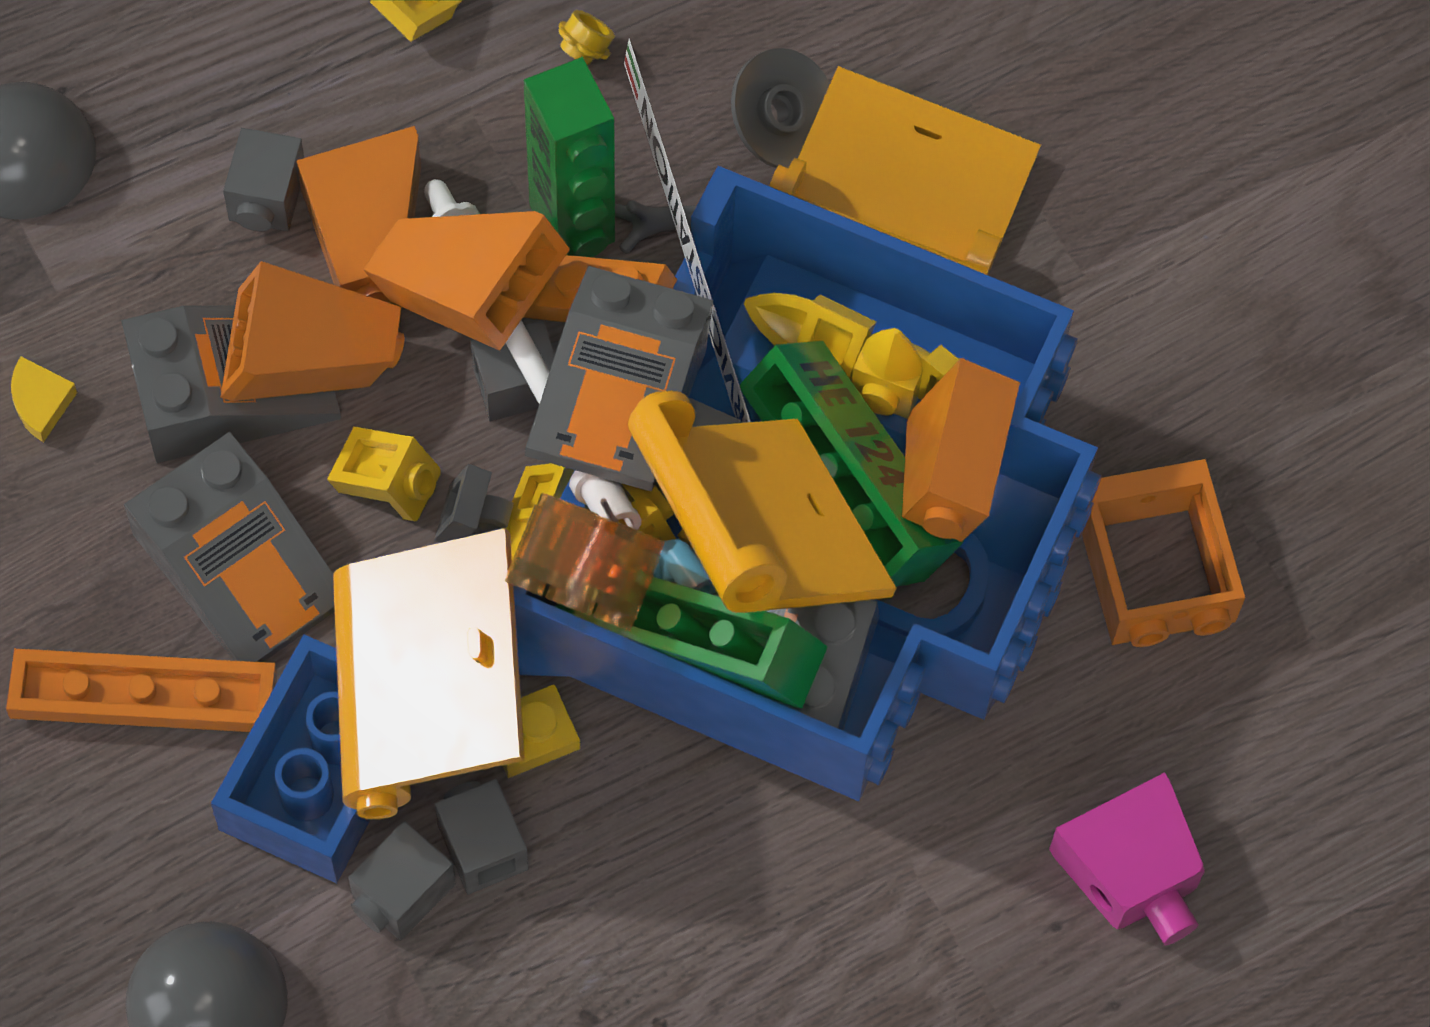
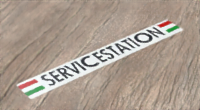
[624,39,750,423]

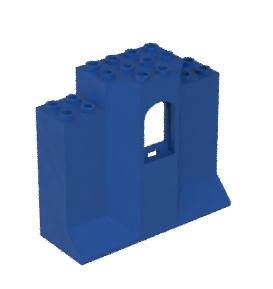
[512,166,1102,801]

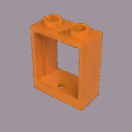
[1082,459,1245,647]

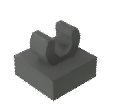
[434,463,514,543]

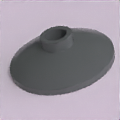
[731,48,830,168]

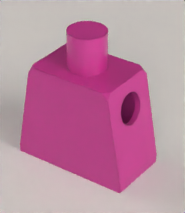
[1049,773,1204,945]

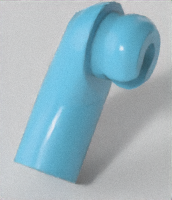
[626,539,716,595]

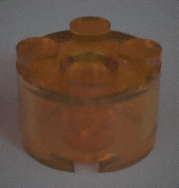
[504,493,665,632]

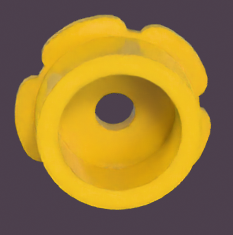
[558,10,615,64]

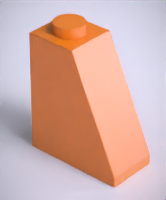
[296,126,421,303]
[363,211,570,351]
[220,261,405,401]
[902,358,1020,542]

